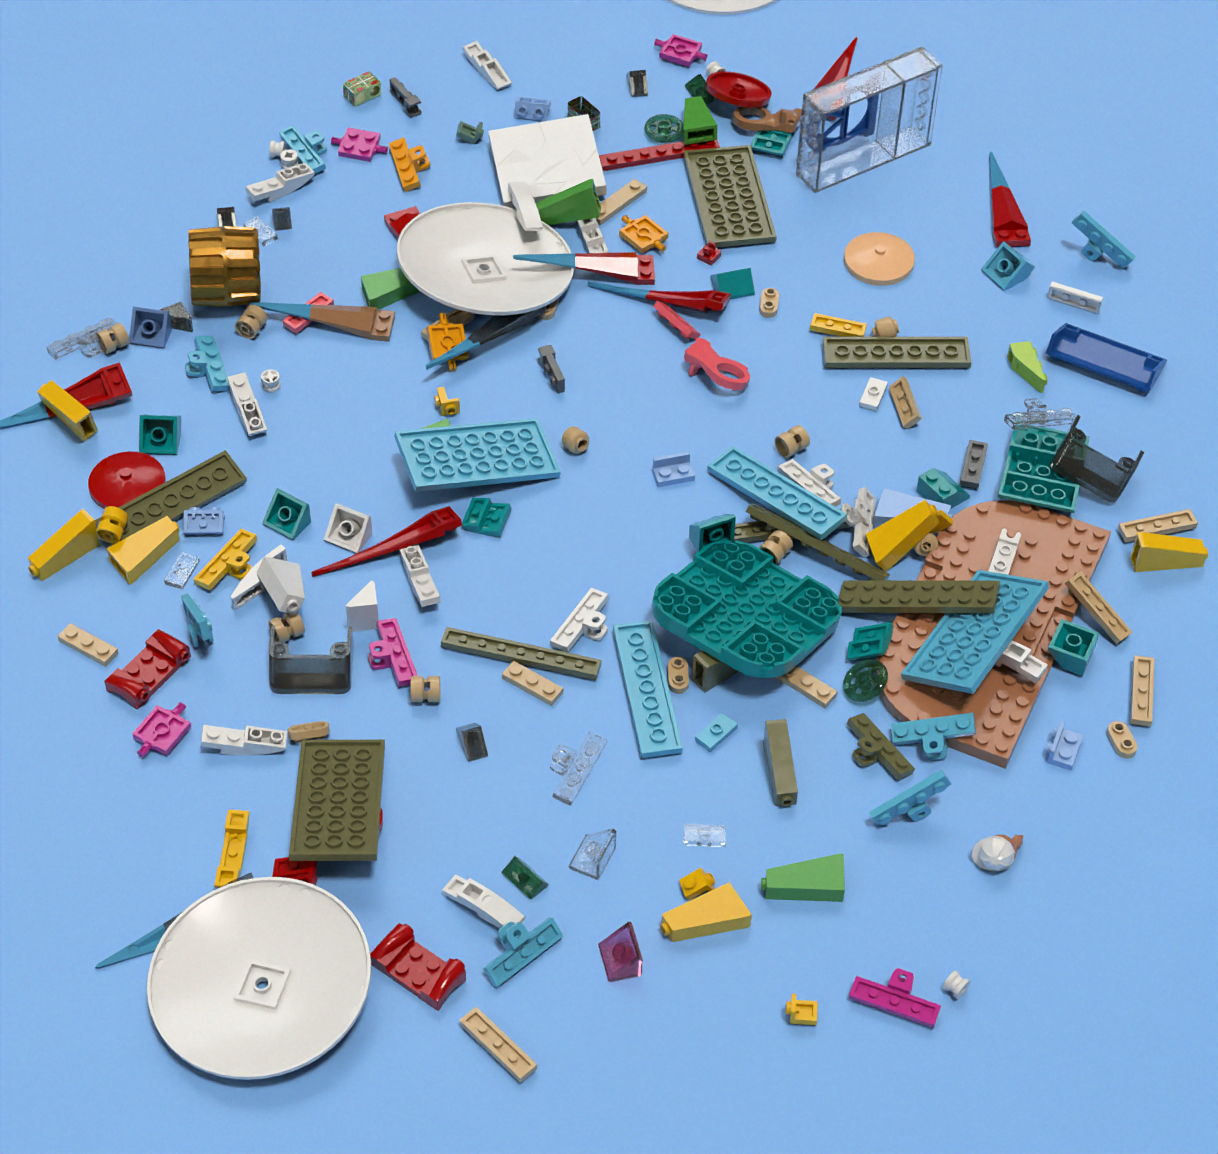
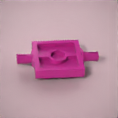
[654,34,708,67]
[331,127,388,162]
[132,702,191,758]

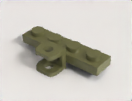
[847,713,915,780]

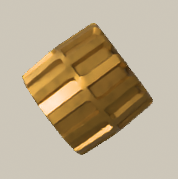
[188,226,261,307]

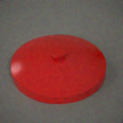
[706,71,772,107]
[88,451,166,509]

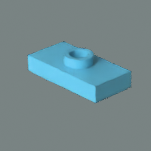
[695,712,738,752]

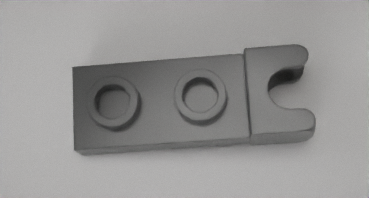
[389,77,422,118]
[538,345,565,394]

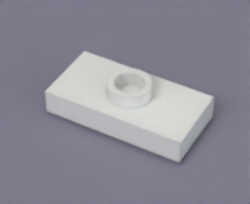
[859,377,888,411]

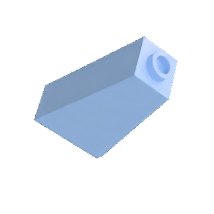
[873,488,953,529]

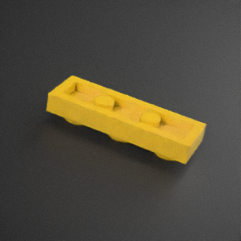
[810,313,867,337]

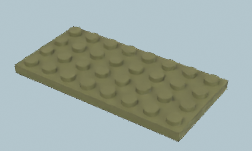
[684,145,777,247]
[289,739,385,861]

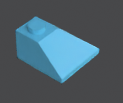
[981,241,1035,290]

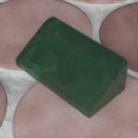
[685,74,714,104]
[502,856,549,899]

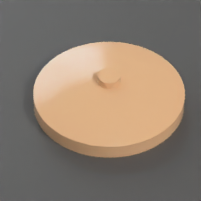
[844,232,915,286]

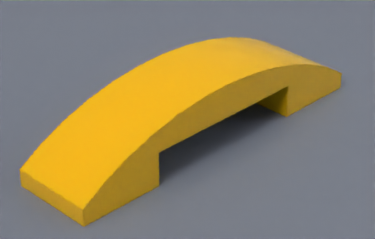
[214,809,250,888]

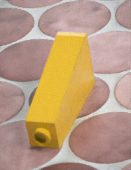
[37,380,98,442]
[866,500,940,572]
[28,509,100,581]
[107,516,180,585]
[1130,532,1208,572]
[660,882,752,942]

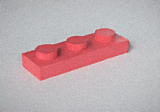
[283,292,334,334]
[653,301,701,340]

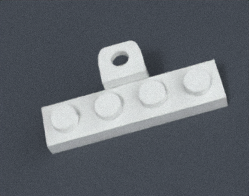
[778,459,841,507]
[841,487,876,558]
[550,588,609,652]

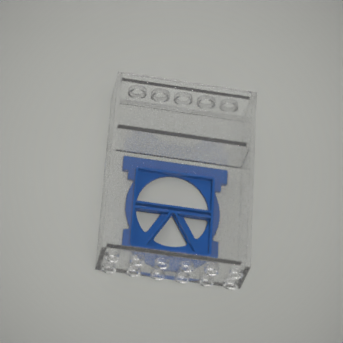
[795,46,943,193]

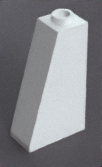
[256,556,305,615]

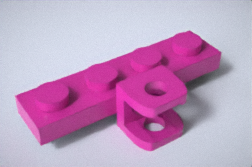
[368,618,418,687]
[849,968,941,1028]

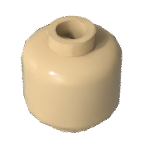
[872,316,900,337]
[562,426,589,454]
[913,531,938,557]

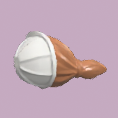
[972,835,1023,871]

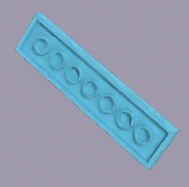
[707,446,847,540]
[613,620,683,758]

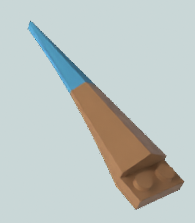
[248,302,395,342]

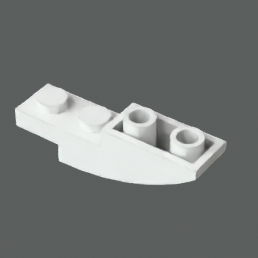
[245,163,315,202]
[227,372,267,436]
[400,545,441,607]
[995,640,1048,682]
[200,725,287,755]
[442,874,525,928]

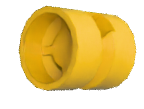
[95,506,129,543]

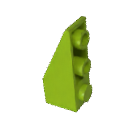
[1007,341,1047,393]

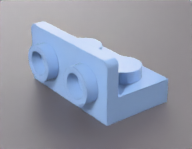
[514,97,551,121]
[652,452,695,487]
[183,507,225,535]
[1046,721,1083,771]

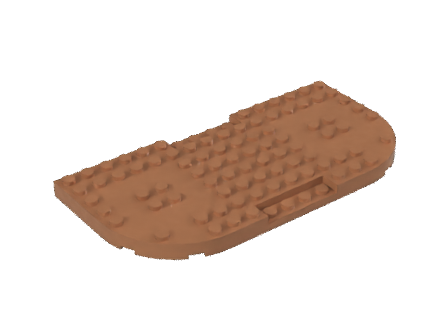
[876,500,1111,769]

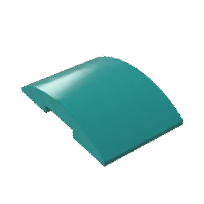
[998,421,1090,513]

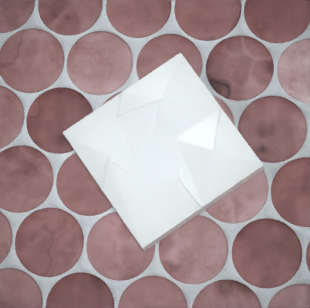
[488,114,607,210]

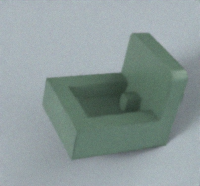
[456,121,484,144]

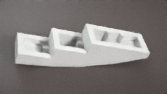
[462,41,512,90]
[508,181,543,231]
[577,218,609,253]
[231,545,287,611]

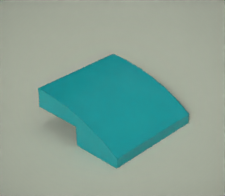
[751,130,792,156]
[461,498,512,537]
[847,622,894,661]

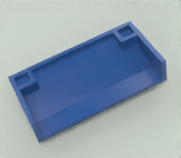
[1046,323,1167,392]

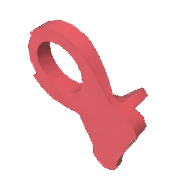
[683,338,750,390]

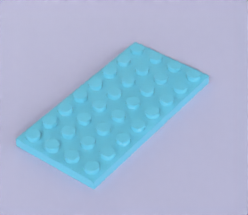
[394,418,561,492]
[901,570,1049,694]

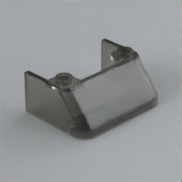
[1050,415,1144,502]
[269,626,354,694]

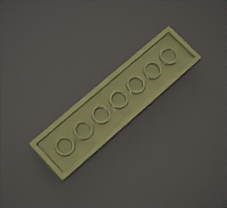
[823,337,971,368]
[95,450,247,546]
[838,580,1000,613]

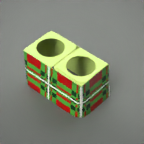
[343,72,381,106]

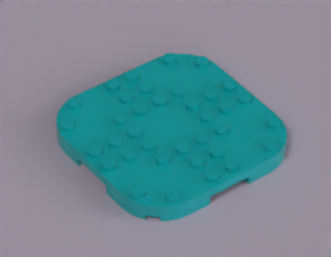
[651,540,842,678]

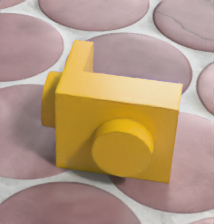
[434,387,460,416]
[679,867,716,900]
[786,993,818,1025]

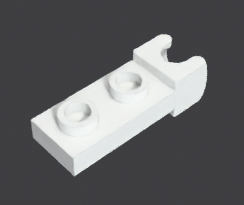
[989,528,1021,575]

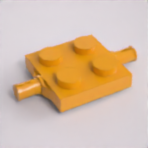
[619,215,669,253]
[426,313,469,372]

